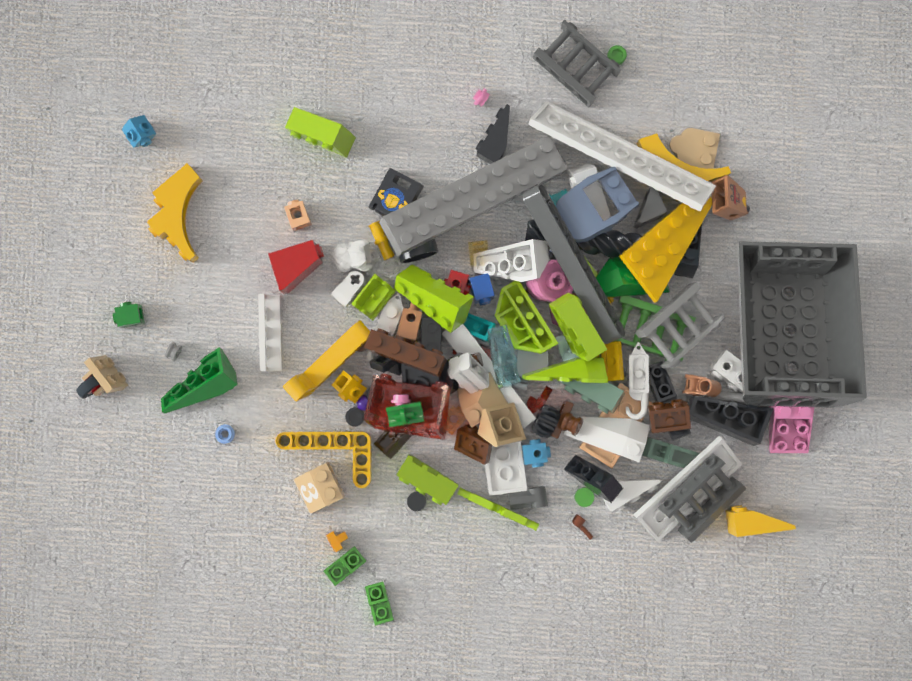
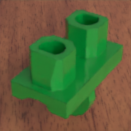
[386,401,425,427]

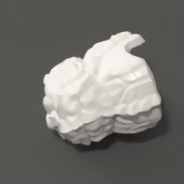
[332,239,373,272]

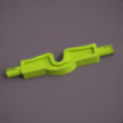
[457,487,539,531]

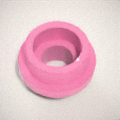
[473,88,490,107]
[391,395,411,406]

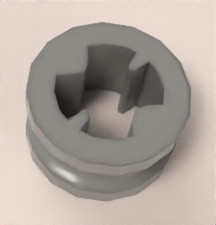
[165,342,182,361]

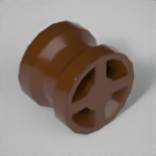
[561,412,583,436]

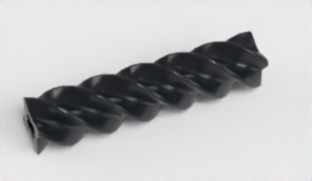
[525,219,642,258]

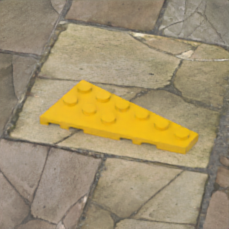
[619,196,712,303]

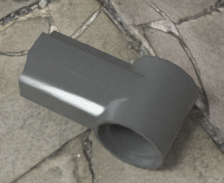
[508,486,548,510]

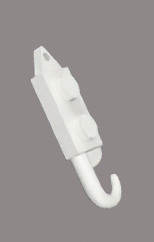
[367,293,404,361]
[625,342,649,420]

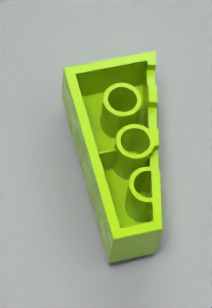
[394,264,474,333]

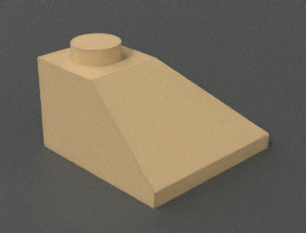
[457,372,508,427]

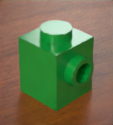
[113,302,145,328]

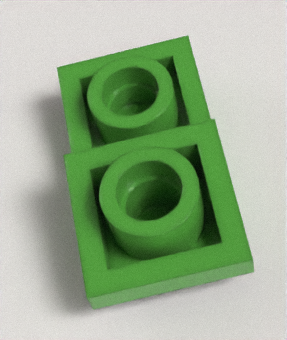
[323,546,366,586]
[365,582,394,626]

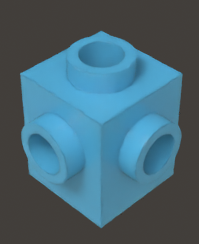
[122,115,156,148]
[521,439,551,468]

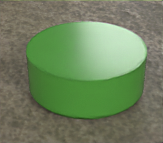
[607,45,627,65]
[574,487,594,507]

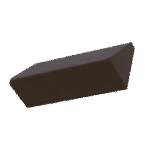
[373,424,416,459]

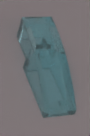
[487,325,521,389]

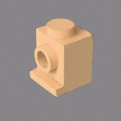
[284,200,312,231]

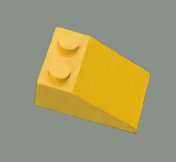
[725,505,796,537]

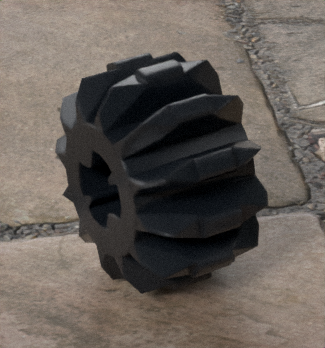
[532,405,560,438]

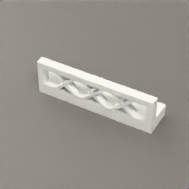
[258,294,283,372]

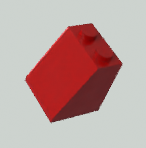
[268,240,324,294]

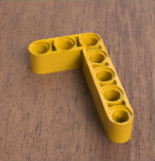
[283,320,370,402]
[275,432,372,488]

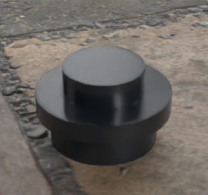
[345,407,365,427]

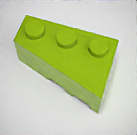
[285,107,356,158]
[548,293,608,361]
[396,454,459,506]

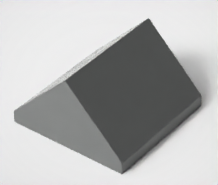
[633,187,667,229]

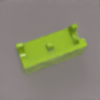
[351,274,396,321]

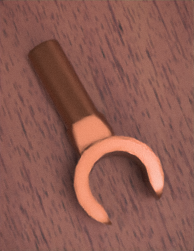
[572,514,593,540]

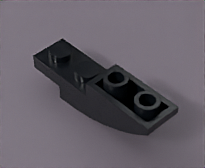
[649,361,691,441]

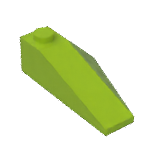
[522,356,608,383]

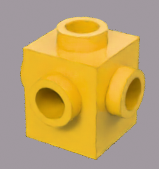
[332,370,367,403]

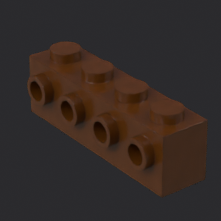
[364,328,447,378]

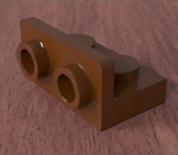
[647,399,691,434]
[454,424,493,465]

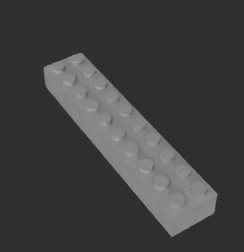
[379,135,568,256]

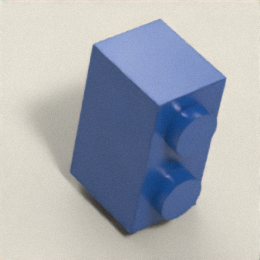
[469,273,495,306]

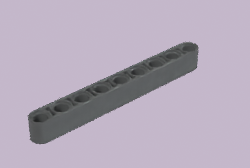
[522,184,625,344]

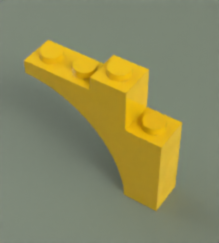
[636,133,731,201]
[147,163,203,263]

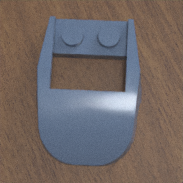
[555,166,639,242]

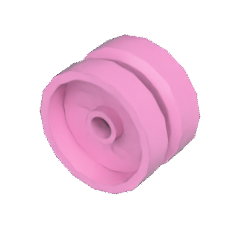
[526,260,574,302]

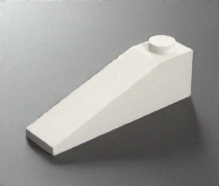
[473,239,549,282]
[564,416,650,462]

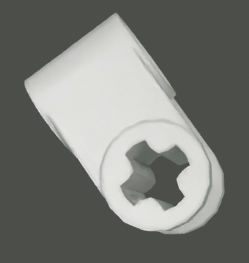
[331,271,366,307]

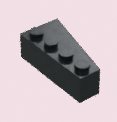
[688,396,773,446]

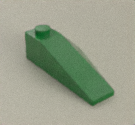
[161,347,238,414]

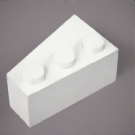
[566,163,611,221]

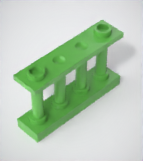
[613,296,696,362]

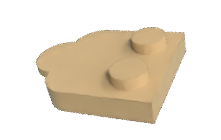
[670,128,720,169]

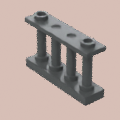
[533,20,621,108]
[658,453,746,543]

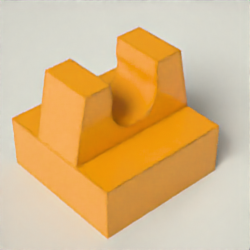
[325,531,348,552]

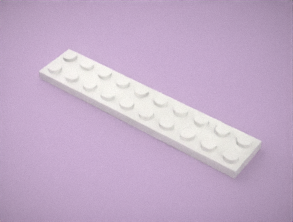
[528,101,716,211]

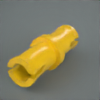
[369,221,395,261]

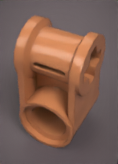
[682,374,721,397]

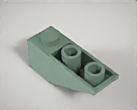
[562,380,625,414]

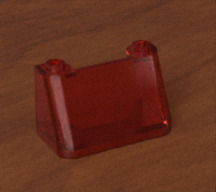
[363,373,450,440]

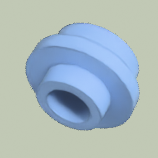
[215,424,235,444]

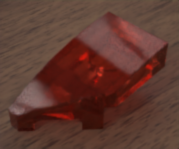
[525,385,553,414]

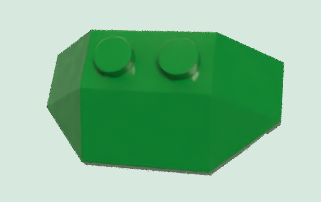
[596,257,670,297]

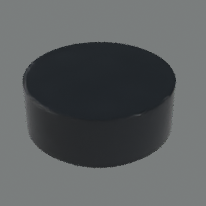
[407,492,426,511]

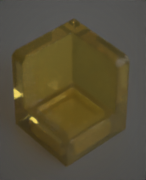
[468,240,488,267]

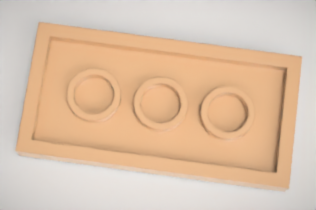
[579,383,652,468]

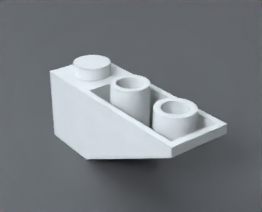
[602,479,661,513]

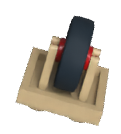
[76,355,129,399]

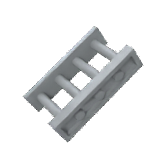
[634,282,725,368]

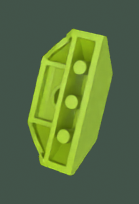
[495,280,558,354]

